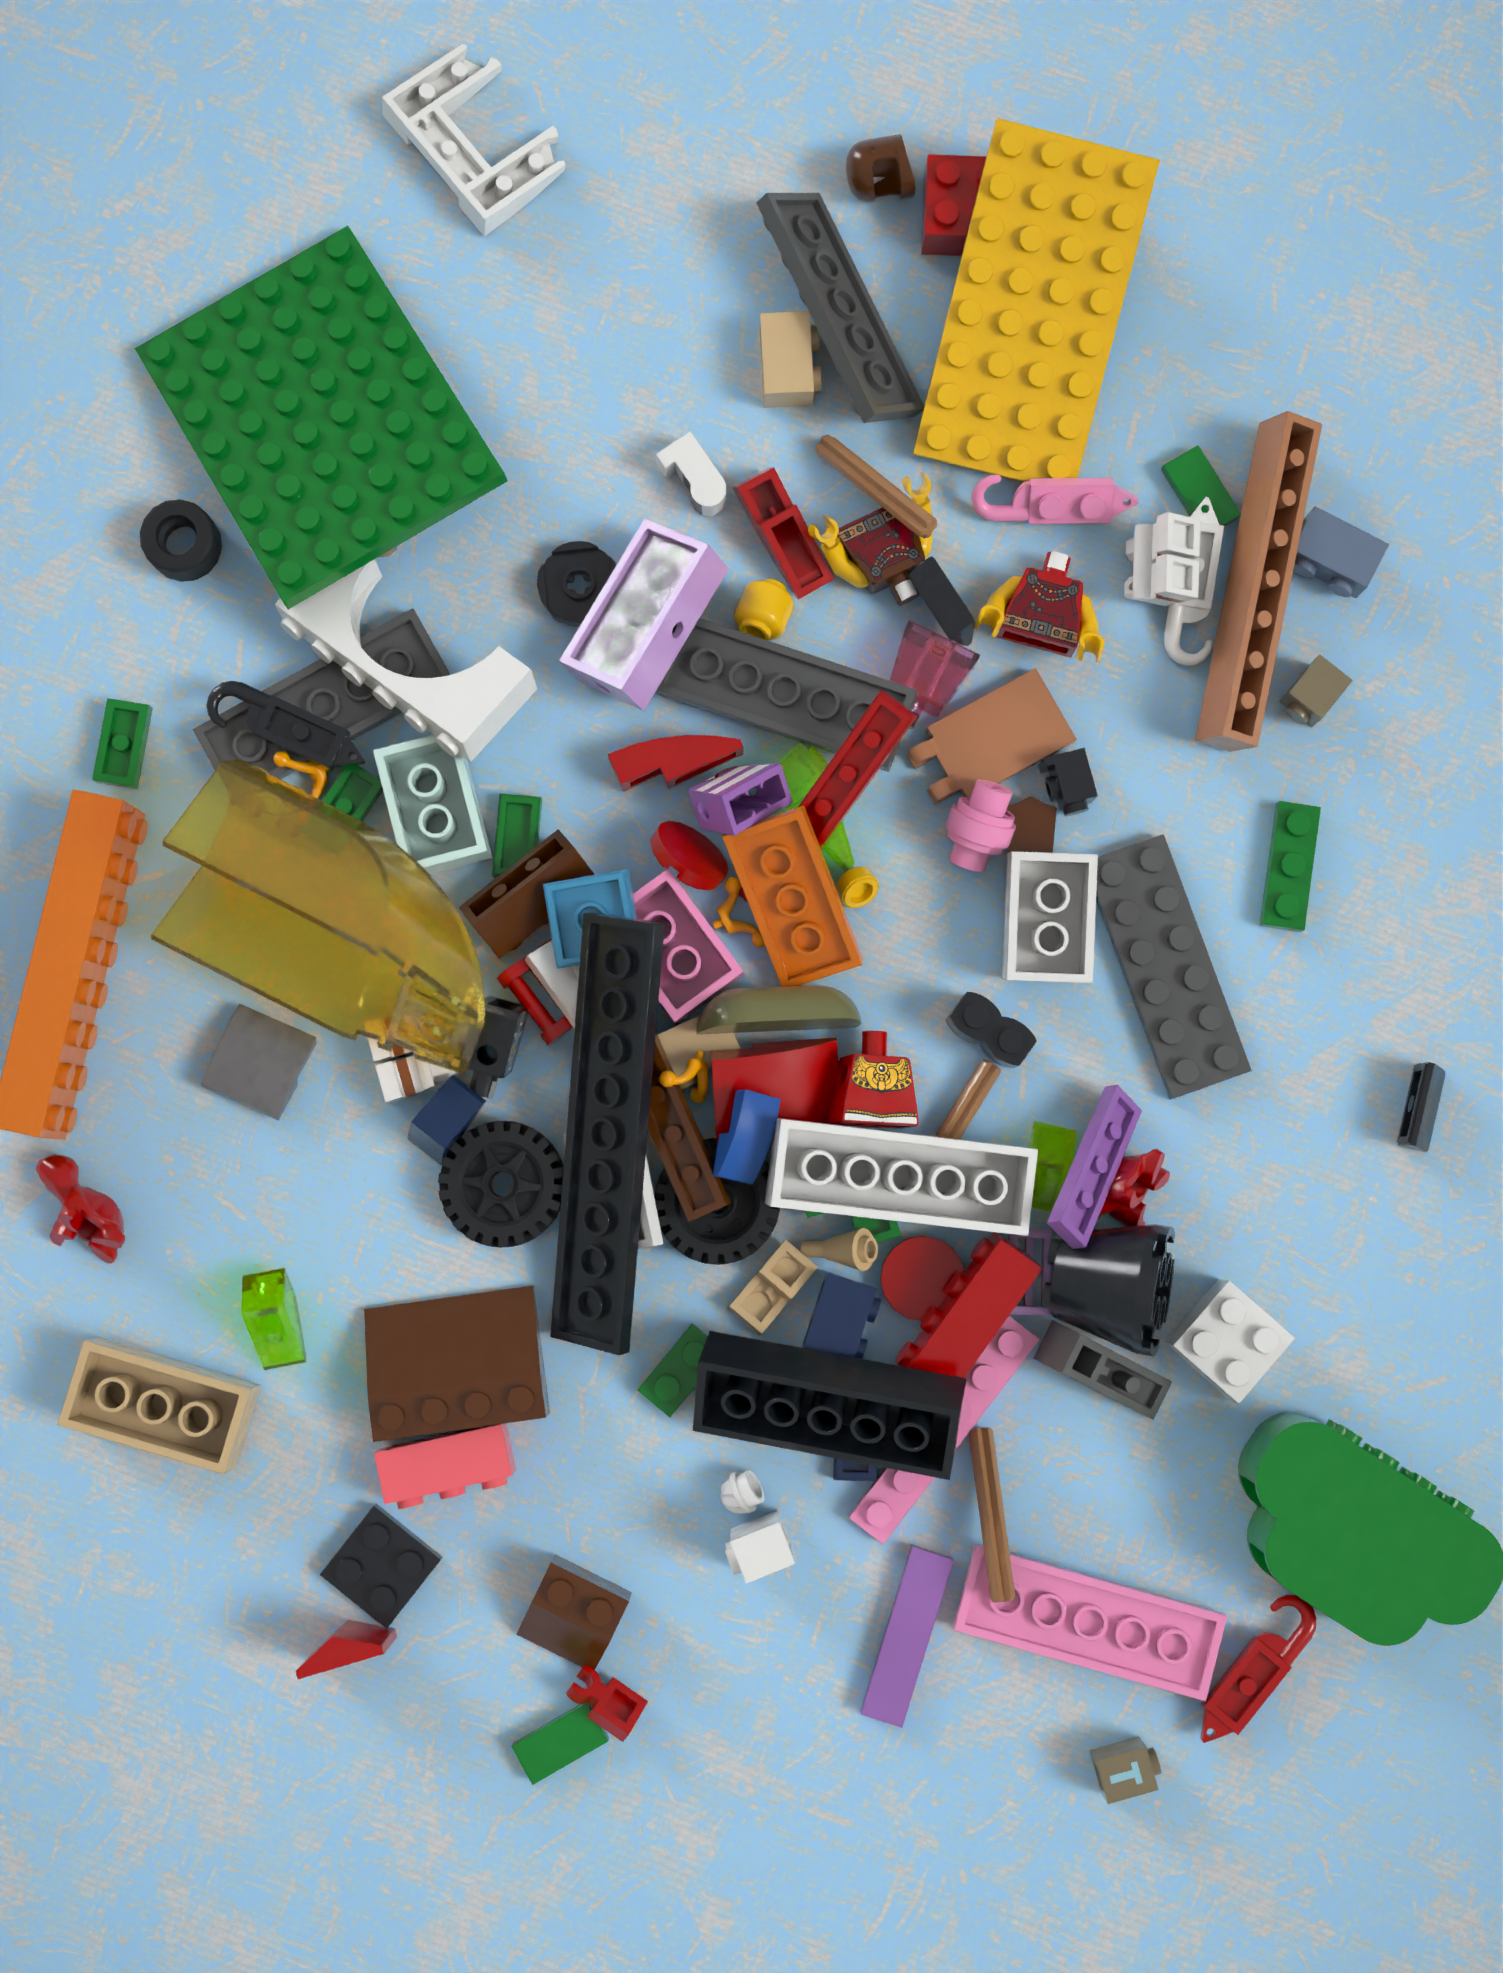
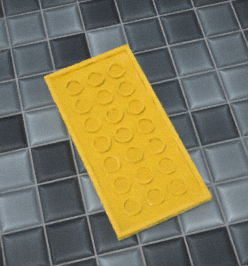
[912,118,1160,483]

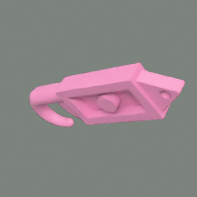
[971,475,1139,524]

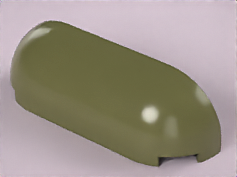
[696,985,862,1034]

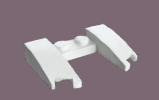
[382,44,565,237]

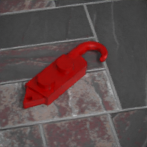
[1200,1595,1317,1743]

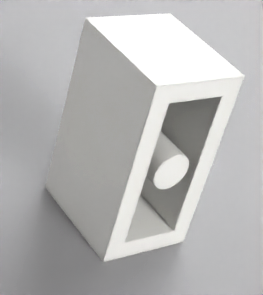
[725,1510,796,1584]

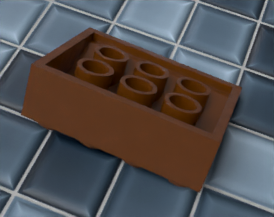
[364,1285,550,1442]

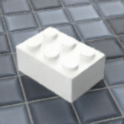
[1002,851,1098,983]

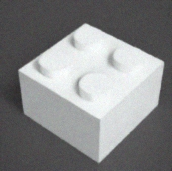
[1164,1279,1295,1404]

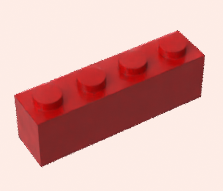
[895,1232,1043,1378]

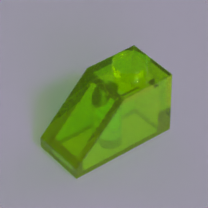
[241,1268,306,1370]

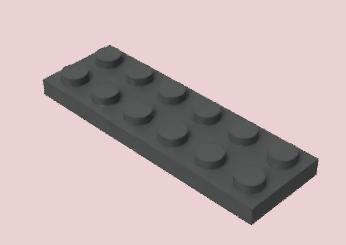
[756,193,924,423]
[192,608,451,804]
[655,618,918,772]
[1096,834,1252,1100]

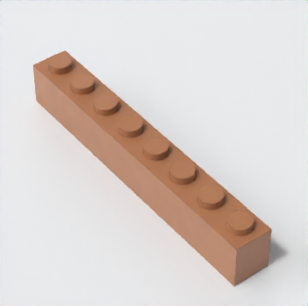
[1195,411,1322,752]

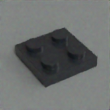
[320,1503,443,1629]

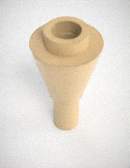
[801,1228,878,1271]

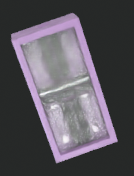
[559,519,729,711]

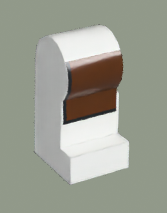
[656,431,726,516]

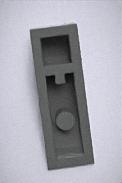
[1033,1320,1172,1420]

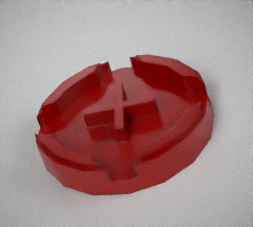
[650,821,729,890]
[880,1236,964,1321]

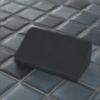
[909,556,975,646]
[1397,1062,1445,1152]

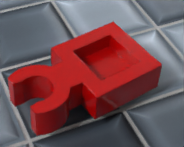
[566,1665,648,1742]

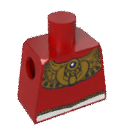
[827,1031,919,1129]

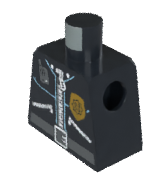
[463,996,528,1098]

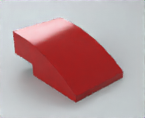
[710,1037,839,1143]

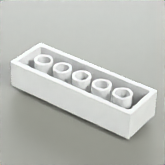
[765,1118,1038,1236]

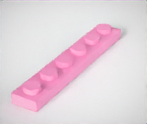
[848,1316,1040,1544]

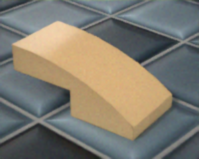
[727,1239,818,1336]

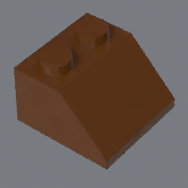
[516,1554,632,1670]

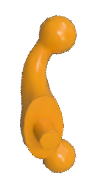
[273,751,329,821]
[712,877,765,947]
[659,1051,709,1103]

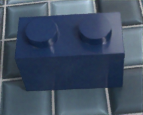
[801,1271,881,1359]

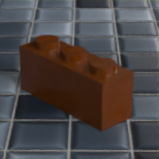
[458,829,595,959]

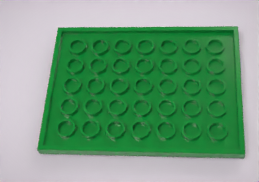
[134,226,508,610]

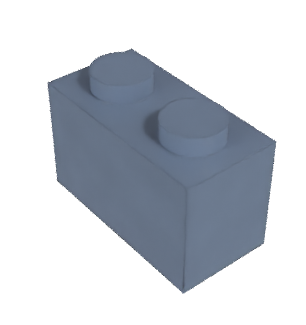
[1293,506,1389,598]

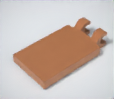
[907,668,1077,805]

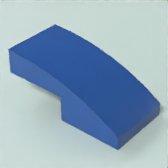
[712,1089,781,1185]

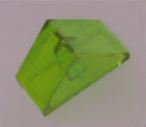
[1028,1121,1076,1212]

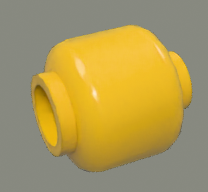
[734,579,794,641]

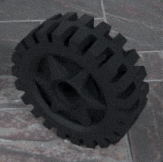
[438,1121,564,1248]
[654,1138,780,1265]

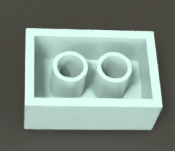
[373,735,493,880]

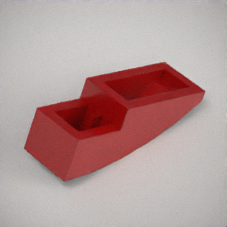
[733,467,834,599]
[607,735,744,792]

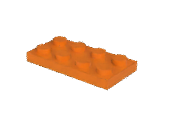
[722,805,863,987]

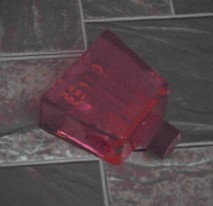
[889,620,980,729]

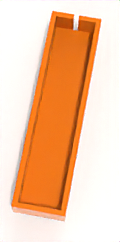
[0,789,148,1140]

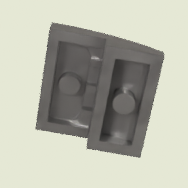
[201,1004,317,1121]

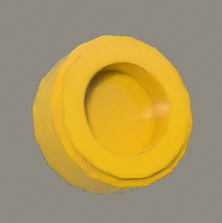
[836,866,879,908]

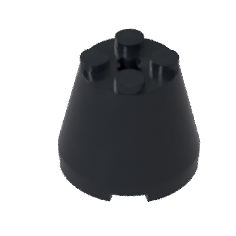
[1042,1224,1175,1357]

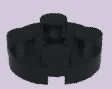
[537,541,619,627]

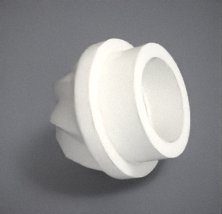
[720,1470,764,1514]

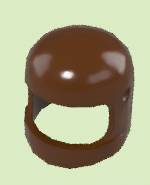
[846,134,916,202]

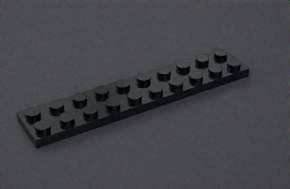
[550,913,665,1356]

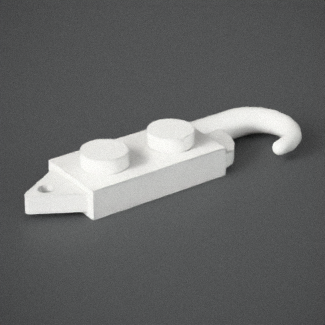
[1164,497,1224,666]

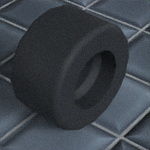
[139,499,222,582]

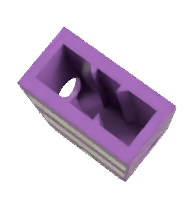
[689,763,793,836]

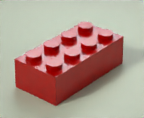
[921,154,986,256]

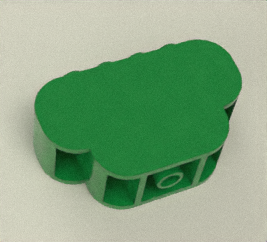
[1238,1412,1503,1646]

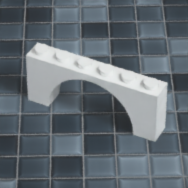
[275,559,537,762]

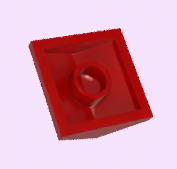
[296,1620,397,1679]

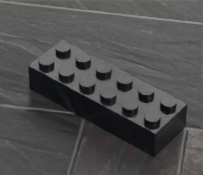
[692,1331,967,1480]

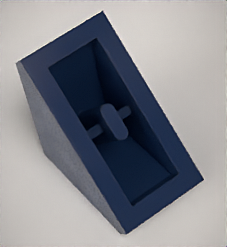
[408,1075,486,1165]

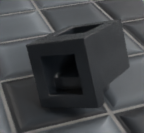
[1038,748,1098,816]

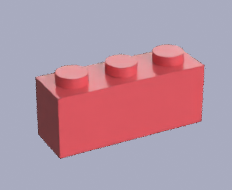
[374,1423,516,1509]

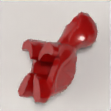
[1097,1149,1170,1226]
[36,1154,125,1264]

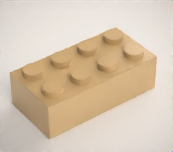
[57,1337,261,1474]

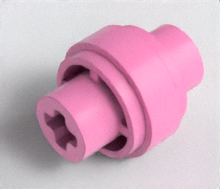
[945,779,1016,872]

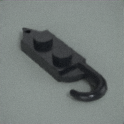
[206,681,366,771]

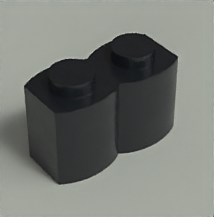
[945,992,1037,1068]

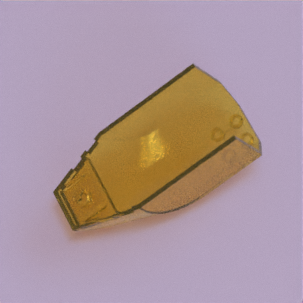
[151,759,485,1074]

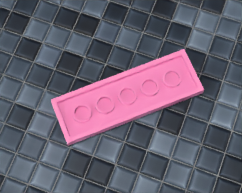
[953,1543,1227,1701]

